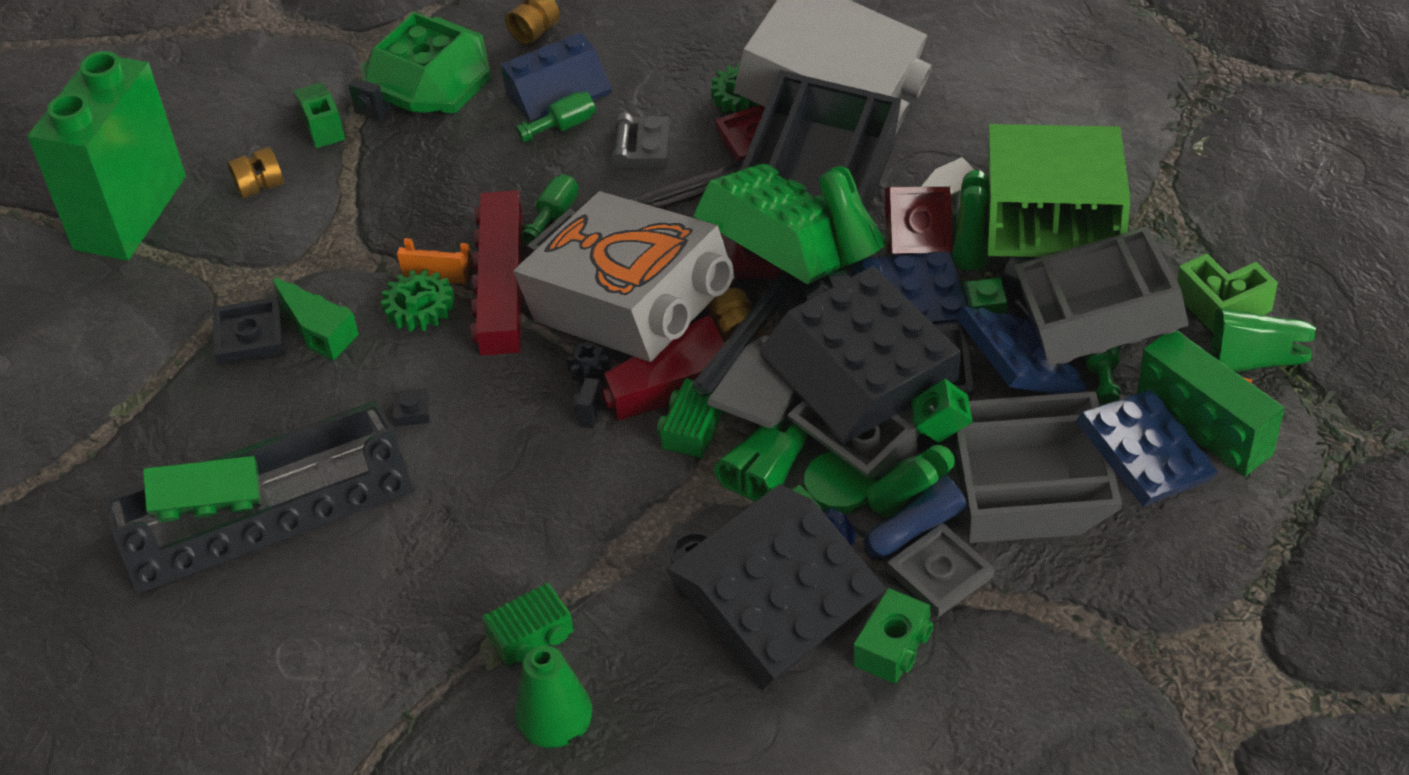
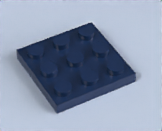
[852,251,968,324]
[956,307,1087,395]
[1076,390,1218,507]

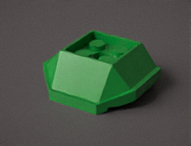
[361,12,491,113]

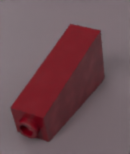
[601,315,724,421]

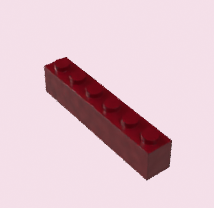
[471,190,523,356]

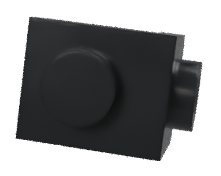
[348,78,394,121]

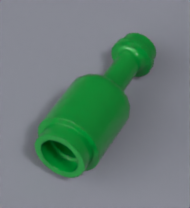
[516,91,596,143]
[521,174,579,244]
[1083,346,1121,405]

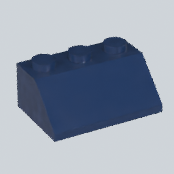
[501,32,612,123]

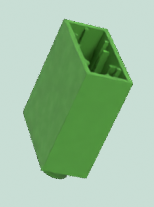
[987,124,1130,257]

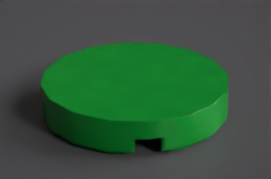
[804,452,876,514]

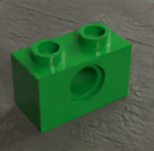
[854,588,933,684]

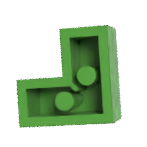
[1177,254,1278,336]

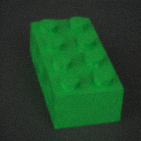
[1137,331,1285,477]

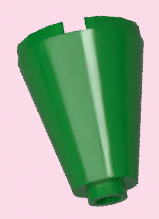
[514,646,592,748]

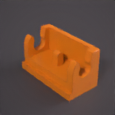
[397,238,473,284]

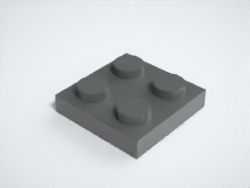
[887,523,994,617]

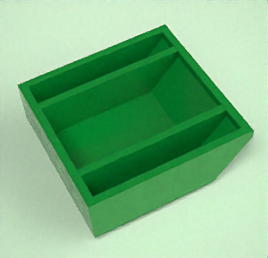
[693,164,843,284]

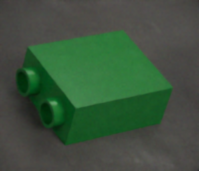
[27,51,186,261]

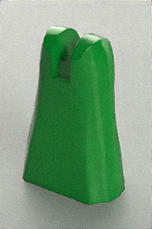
[819,166,887,266]
[951,170,989,270]
[1210,308,1316,372]
[714,416,809,502]
[866,445,955,519]

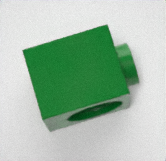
[911,379,973,443]

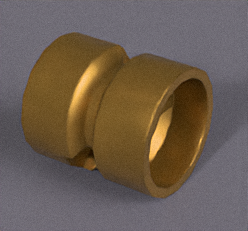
[505,0,560,45]
[227,146,284,199]
[706,288,764,343]

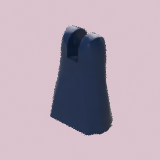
[863,474,969,559]

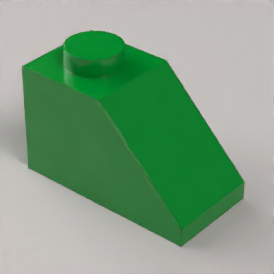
[960,278,1007,314]

